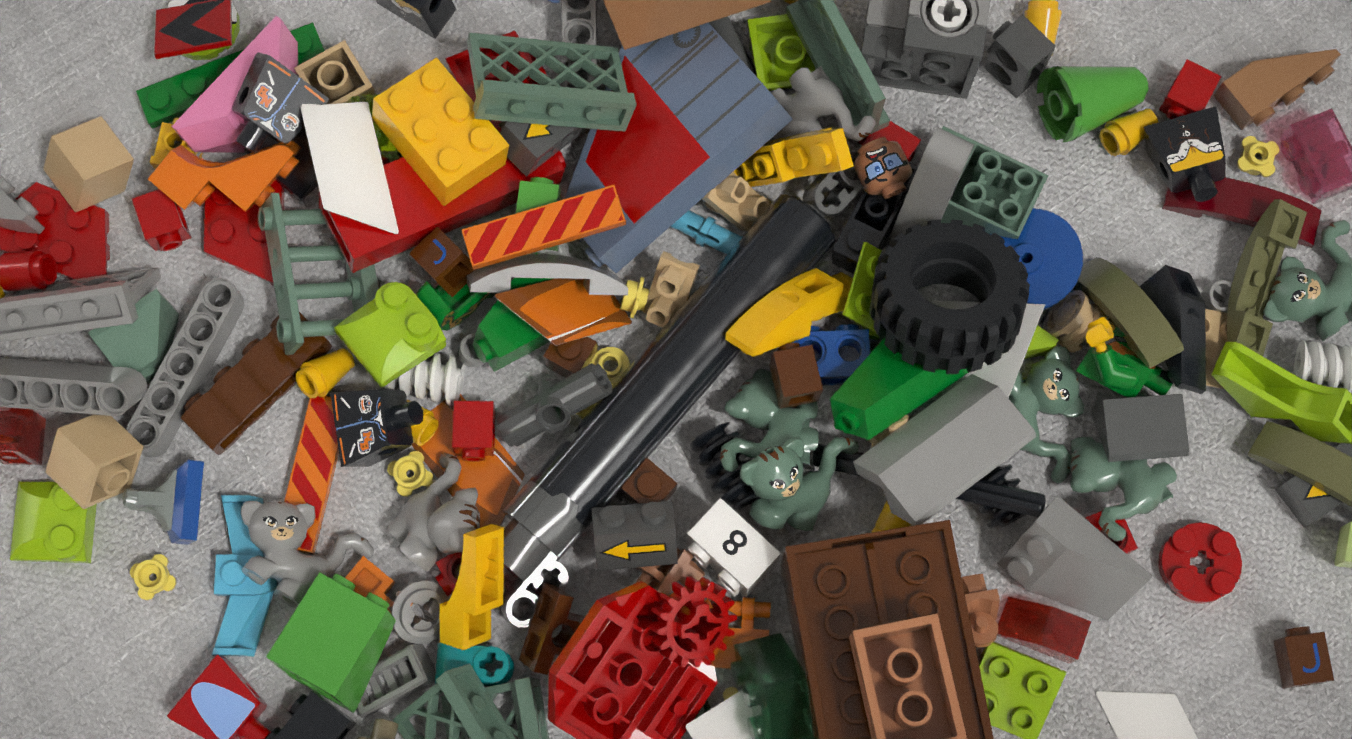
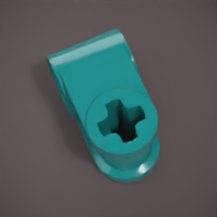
[435,643,515,686]

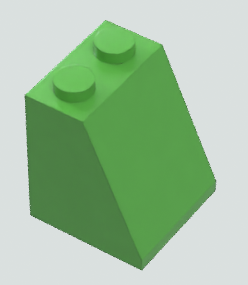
[266,572,396,714]

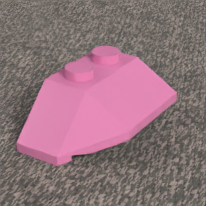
[171,16,298,153]

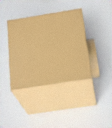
[294,40,376,112]
[43,116,134,213]
[45,415,144,509]

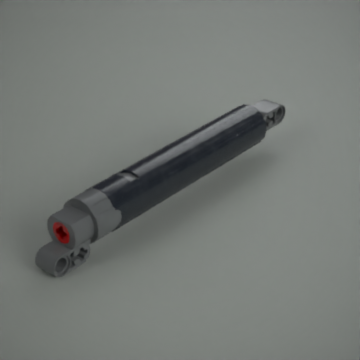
[499,151,863,628]

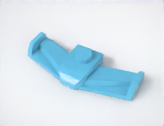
[212,495,278,657]

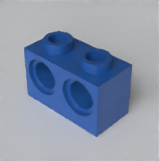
[792,324,870,386]

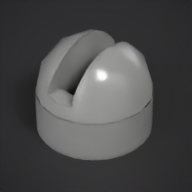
[1201,280,1232,311]
[459,334,485,367]

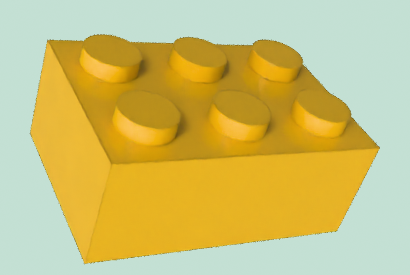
[372,57,510,206]

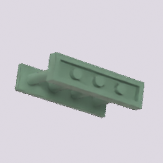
[258,193,379,355]

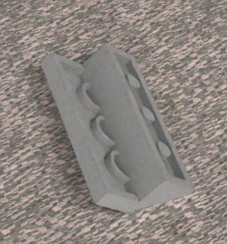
[853,374,1037,526]

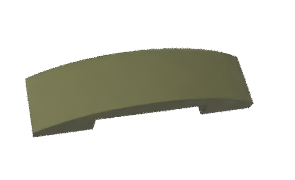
[1227,199,1307,356]
[1073,257,1184,369]
[1247,421,1352,507]

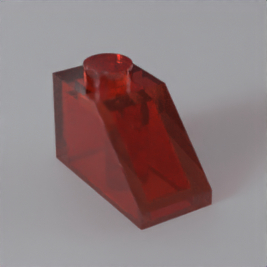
[0,408,46,465]
[997,597,1091,664]

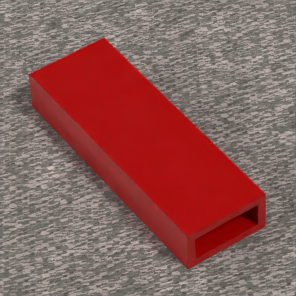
[318,120,566,273]

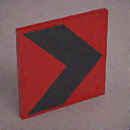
[154,0,232,59]

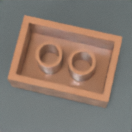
[849,613,967,739]

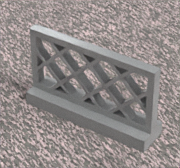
[0,267,161,342]

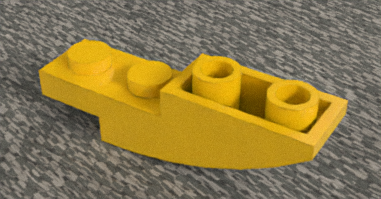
[733,127,854,187]
[725,268,853,357]

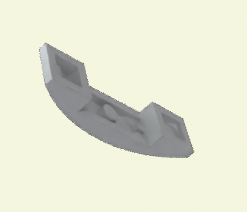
[467,254,628,296]

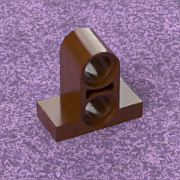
[518,583,585,675]

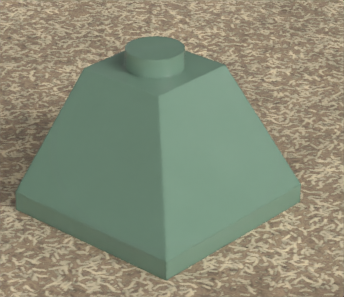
[88,288,179,385]

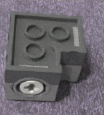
[860,0,991,99]

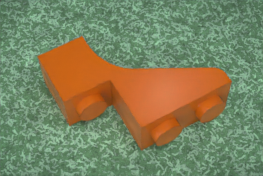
[148,140,301,212]

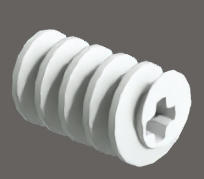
[1294,339,1352,394]
[385,352,466,406]

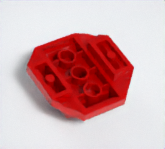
[548,581,718,739]

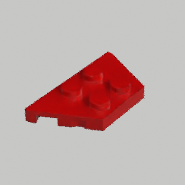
[204,180,285,286]
[0,182,110,280]

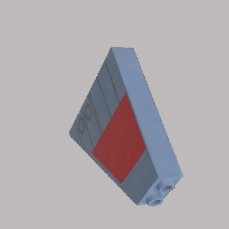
[564,22,793,273]

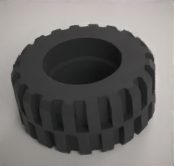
[870,219,1030,374]

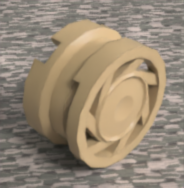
[1043,290,1106,352]

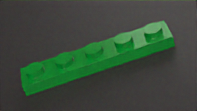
[136,22,325,129]

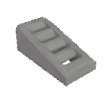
[357,644,436,718]

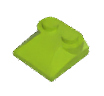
[747,14,816,91]
[334,282,446,388]
[10,482,97,564]

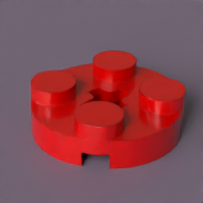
[1158,523,1242,604]

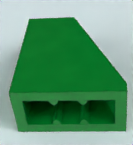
[473,252,554,372]

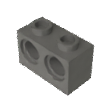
[985,14,1056,99]

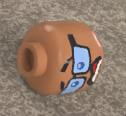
[854,137,912,199]

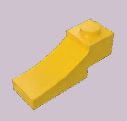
[439,524,504,650]

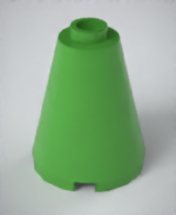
[1037,66,1148,142]

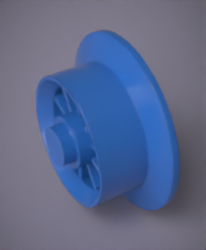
[990,208,1083,309]

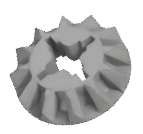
[389,579,450,644]

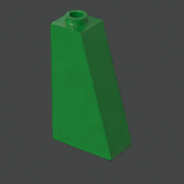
[830,338,968,440]

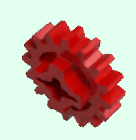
[649,576,737,668]

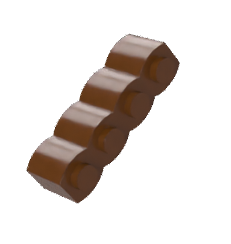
[181,312,333,455]

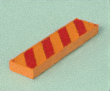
[461,185,626,270]
[284,396,339,555]

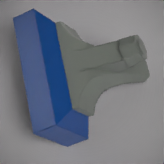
[123,460,204,545]

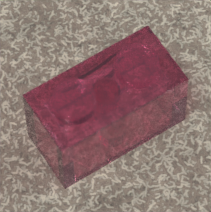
[1280,108,1352,204]

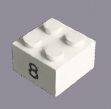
[687,498,781,597]

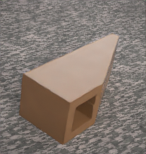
[1213,49,1341,130]

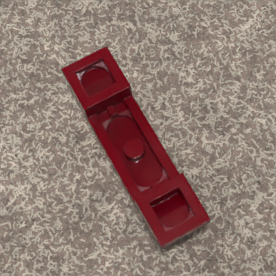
[1162,177,1322,248]

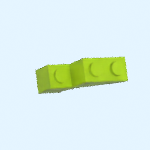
[1211,342,1352,444]

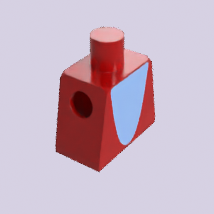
[167,654,272,739]

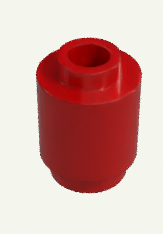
[0,250,58,292]

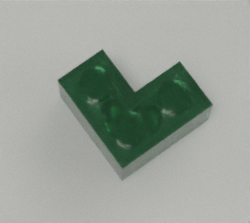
[731,633,814,739]

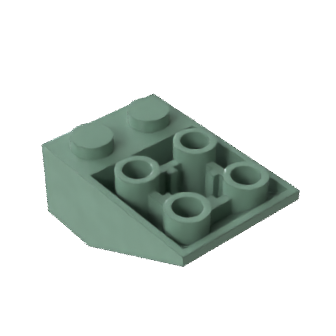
[941,126,1049,239]

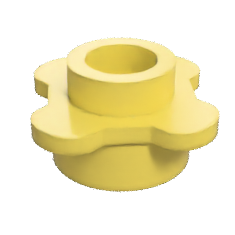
[1237,136,1280,177]
[620,277,649,319]
[387,451,434,497]
[130,554,176,600]

